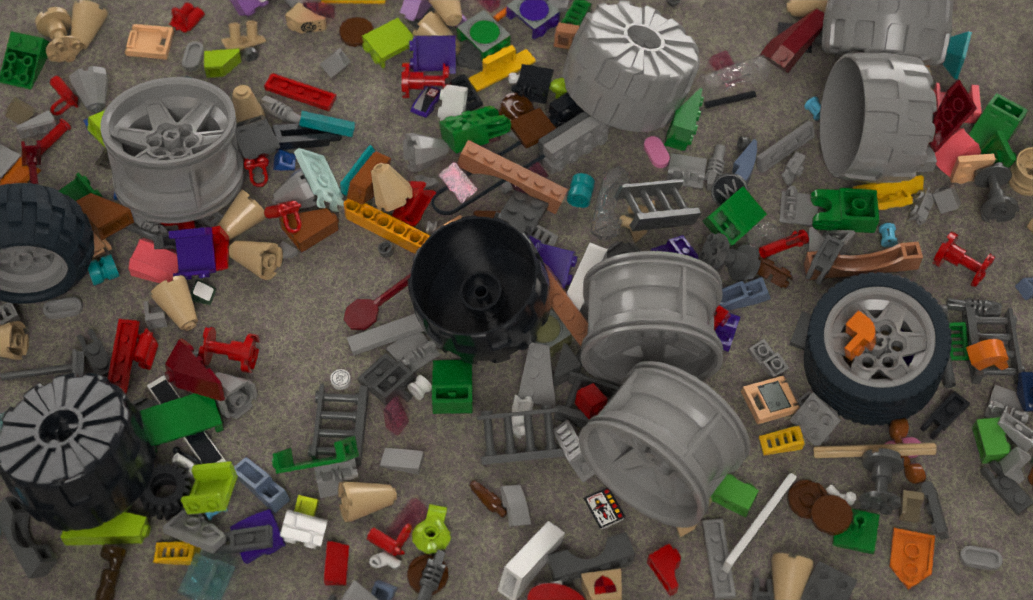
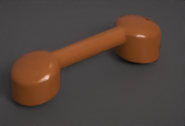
[889,418,926,484]

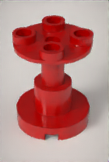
[401,63,449,99]
[932,231,996,287]
[198,327,259,373]

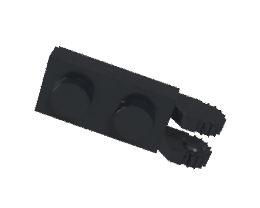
[920,391,970,440]

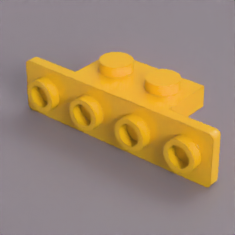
[468,45,536,92]
[852,175,924,210]

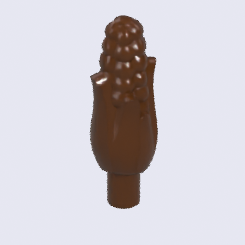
[469,480,507,518]

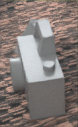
[781,151,806,186]

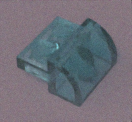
[177,553,236,600]

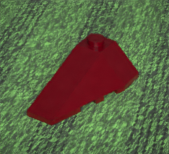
[760,8,824,74]
[929,79,977,152]
[165,338,225,401]

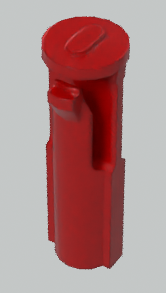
[759,229,809,258]

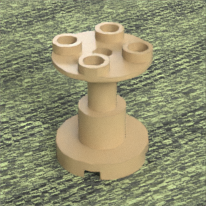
[35,7,81,62]

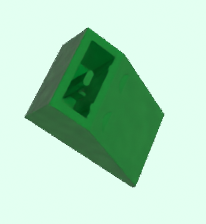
[0,31,50,89]
[664,88,704,151]
[969,93,1028,148]
[702,186,767,247]
[432,360,473,414]

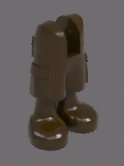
[95,545,127,600]

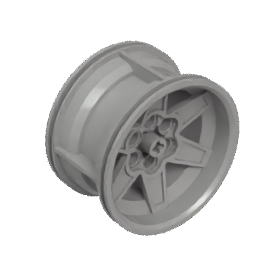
[100,77,244,223]
[581,251,723,386]
[579,361,750,528]

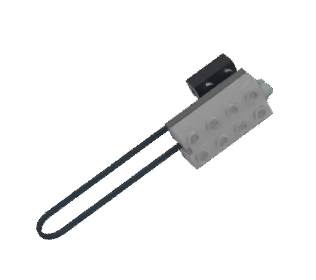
[432,92,612,215]

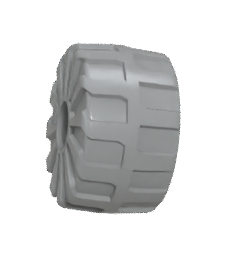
[563,0,700,132]
[822,0,954,66]
[820,52,937,183]

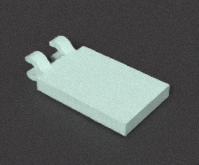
[294,148,344,212]

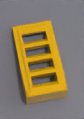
[759,426,804,456]
[153,541,201,566]

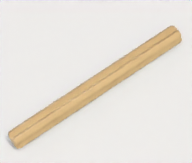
[813,443,937,458]

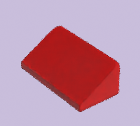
[324,541,349,586]

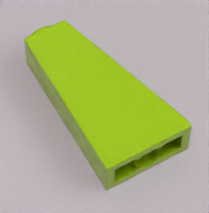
[60,512,151,546]

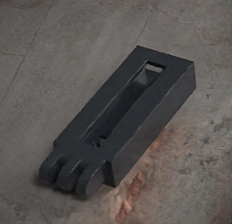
[272,123,342,150]

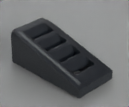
[449,74,483,111]

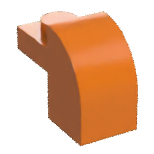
[844,310,876,361]
[966,339,1009,371]

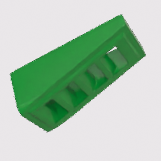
[561,0,591,26]
[949,322,969,361]

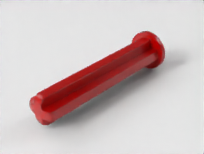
[40,119,71,155]

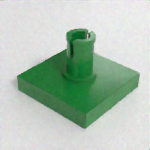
[980,131,1017,168]
[832,508,880,554]

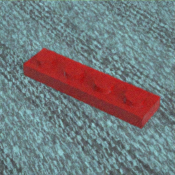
[264,73,337,111]
[108,319,140,395]

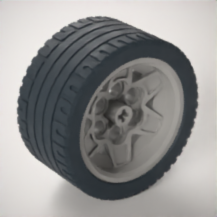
[804,272,952,426]

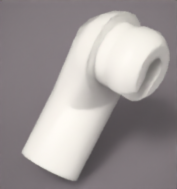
[172,453,196,479]
[826,485,856,506]
[369,552,402,570]

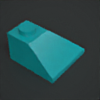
[943,31,972,80]

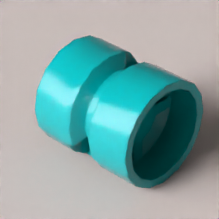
[567,173,595,208]
[88,254,120,286]

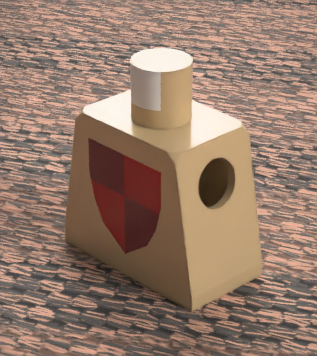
[581,569,622,600]

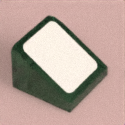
[191,279,217,305]

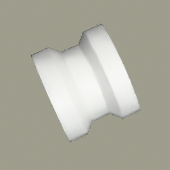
[407,375,432,400]

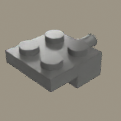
[358,353,414,405]

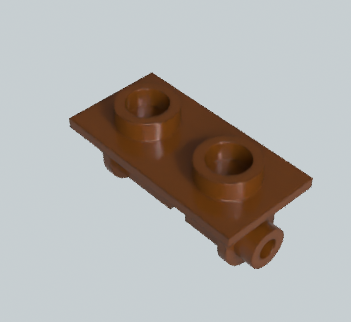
[757,257,793,289]

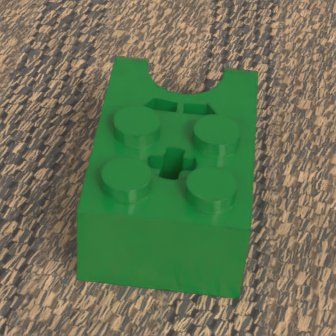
[439,106,511,154]
[810,188,880,233]

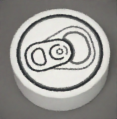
[330,369,351,390]

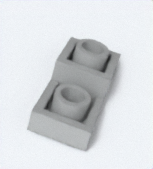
[747,339,789,378]
[500,485,531,527]

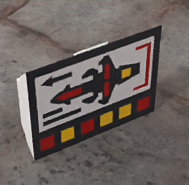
[583,487,626,529]

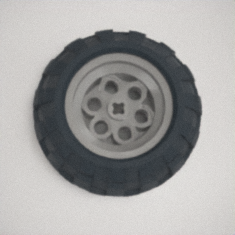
[0,183,94,304]

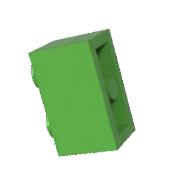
[972,417,1011,464]
[711,474,759,518]

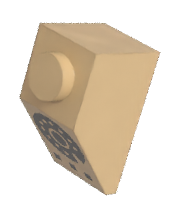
[285,2,327,33]

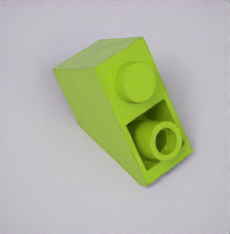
[204,49,242,78]

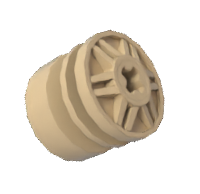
[1008,147,1033,196]

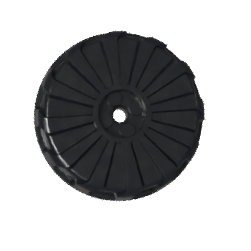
[408,215,551,365]
[0,373,156,532]

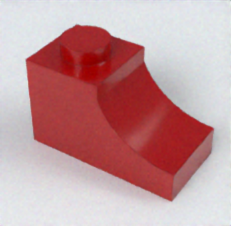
[647,544,681,596]

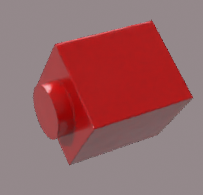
[575,383,607,419]

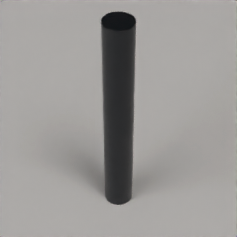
[704,91,756,109]

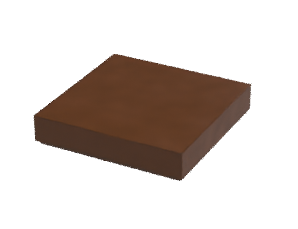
[510,108,556,149]

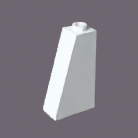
[567,243,608,311]
[497,521,565,600]

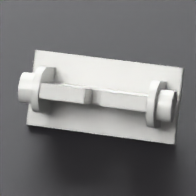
[512,395,534,439]

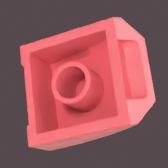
[935,128,981,177]
[129,238,179,283]

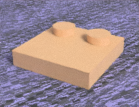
[950,154,996,184]

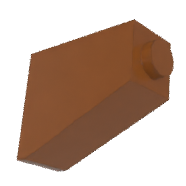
[347,151,391,205]
[76,193,134,241]
[279,208,339,253]

